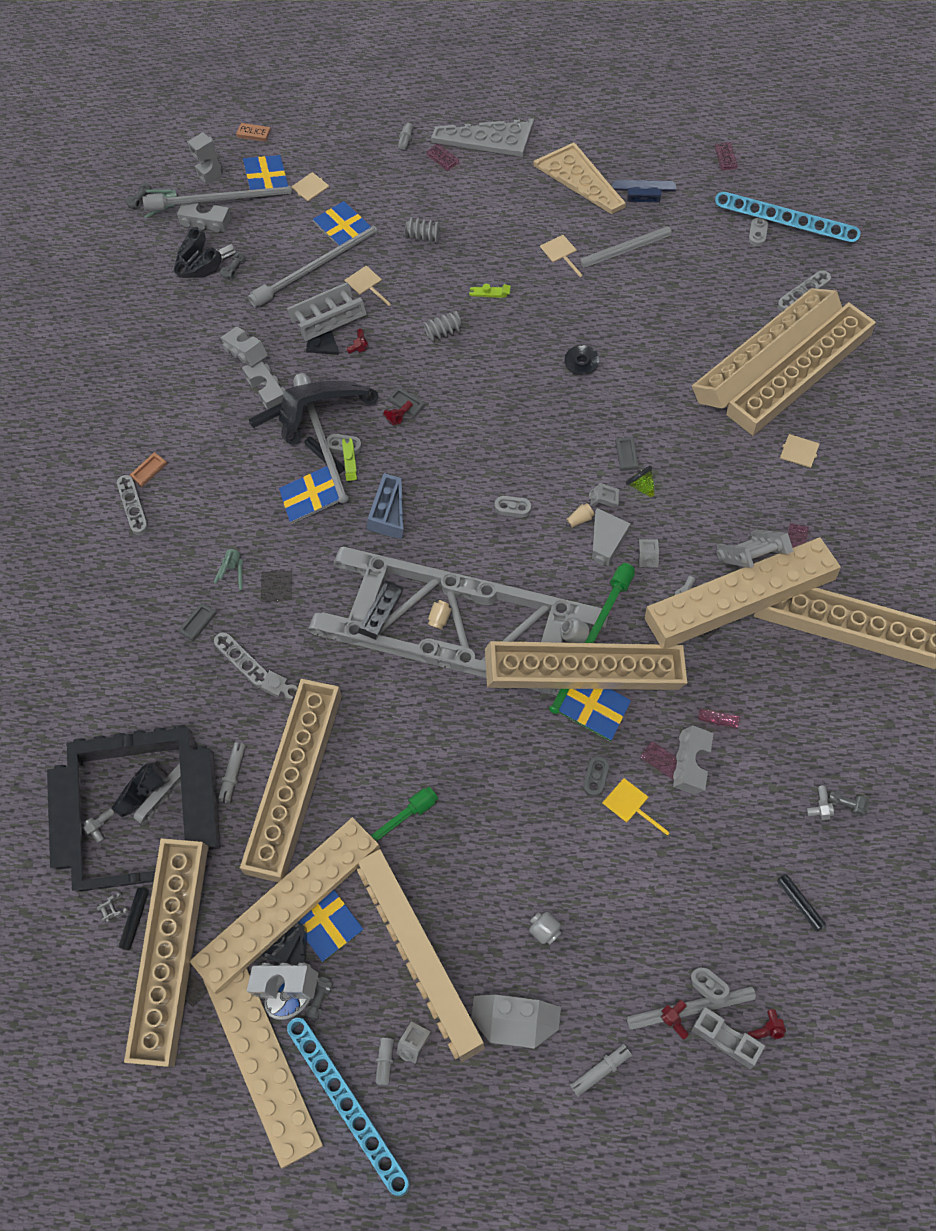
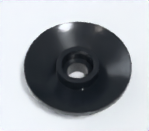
[564,345,599,375]

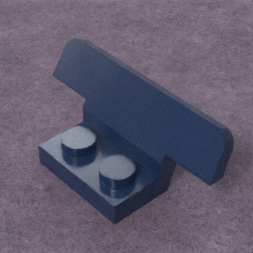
[612,180,676,202]

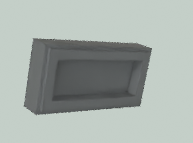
[387,387,426,417]
[615,437,639,471]
[178,602,217,642]

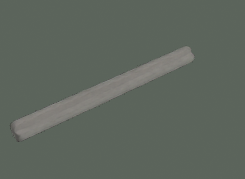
[580,226,672,268]
[627,987,756,1030]

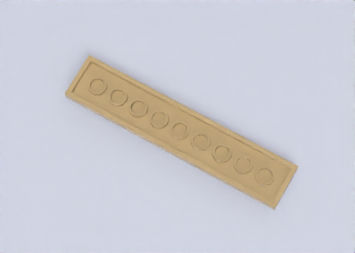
[190,817,380,994]
[203,968,323,1169]

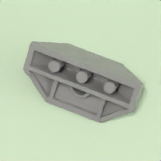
[471,995,561,1049]

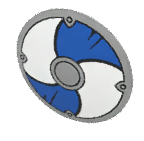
[265,983,310,1020]

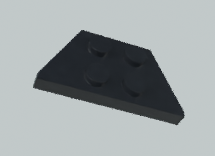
[260,923,307,966]

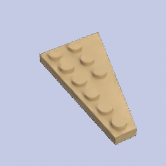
[533,142,626,214]

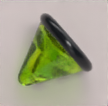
[625,465,655,497]

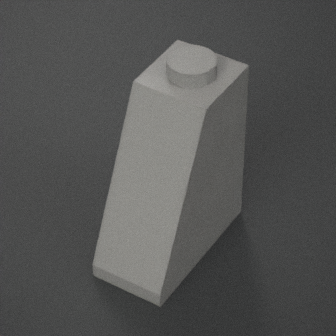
[592,508,630,566]

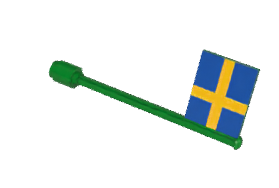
[549,563,635,741]
[297,786,438,962]

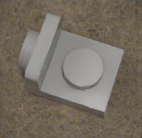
[589,483,619,508]
[639,539,659,567]
[396,1022,431,1064]

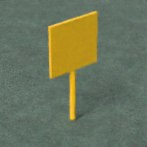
[602,778,669,835]

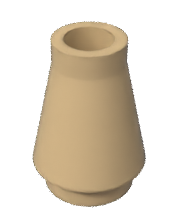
[566,503,595,528]

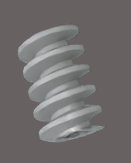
[404,217,440,243]
[423,311,461,342]

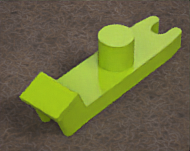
[469,284,510,298]
[342,438,357,481]

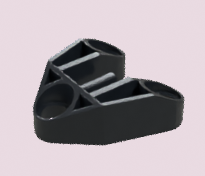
[174,227,221,278]
[111,763,168,817]

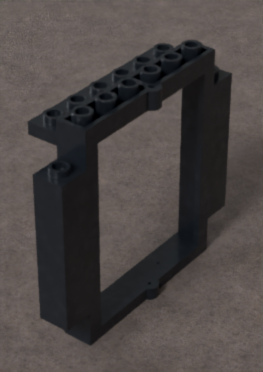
[47,725,221,892]

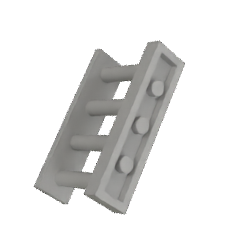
[287,282,367,341]
[716,530,793,568]

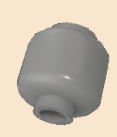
[560,618,590,643]
[529,912,561,945]

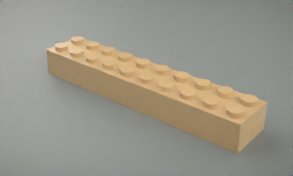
[692,288,842,408]
[726,302,876,436]
[645,537,841,650]
[753,588,936,670]
[485,641,687,690]
[240,679,342,882]
[124,839,208,1067]
[357,849,485,1062]

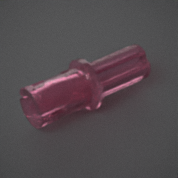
[698,709,740,729]

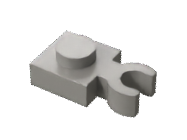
[260,670,298,700]

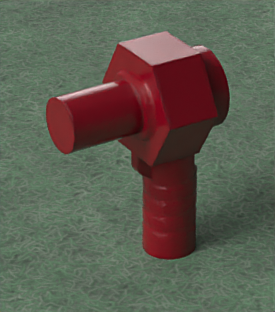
[346,328,368,354]
[383,400,413,426]
[660,1000,689,1039]
[748,1009,786,1039]

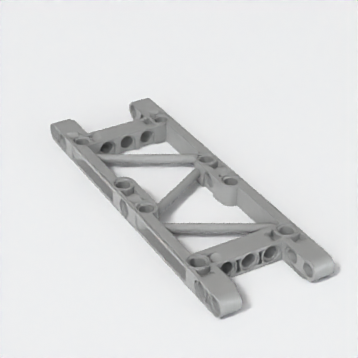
[308,547,609,696]

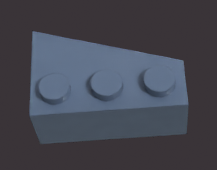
[366,473,403,539]

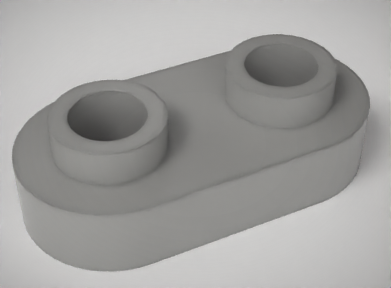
[749,218,768,246]
[326,434,362,455]
[495,496,531,518]
[691,968,730,1004]

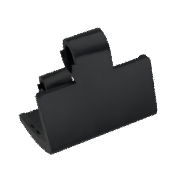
[279,381,379,445]

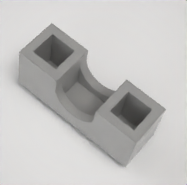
[187,132,222,185]
[177,202,232,232]
[220,326,268,367]
[242,360,286,409]
[673,726,714,794]
[246,963,318,999]
[691,1007,765,1069]

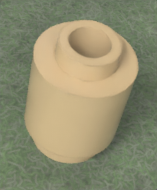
[428,600,452,630]

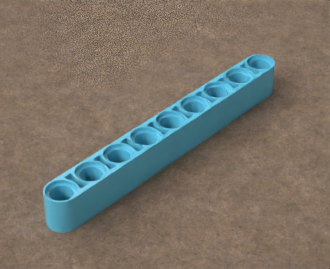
[715,192,861,242]
[287,1018,410,1196]

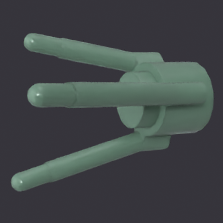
[144,189,177,218]
[214,549,243,590]

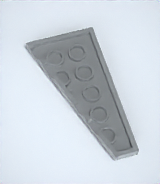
[431,118,534,157]

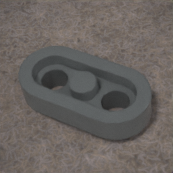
[583,756,609,797]

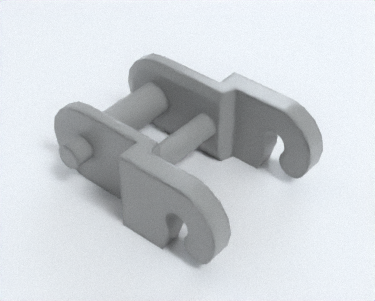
[97,893,129,922]

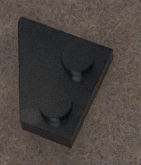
[306,330,339,355]

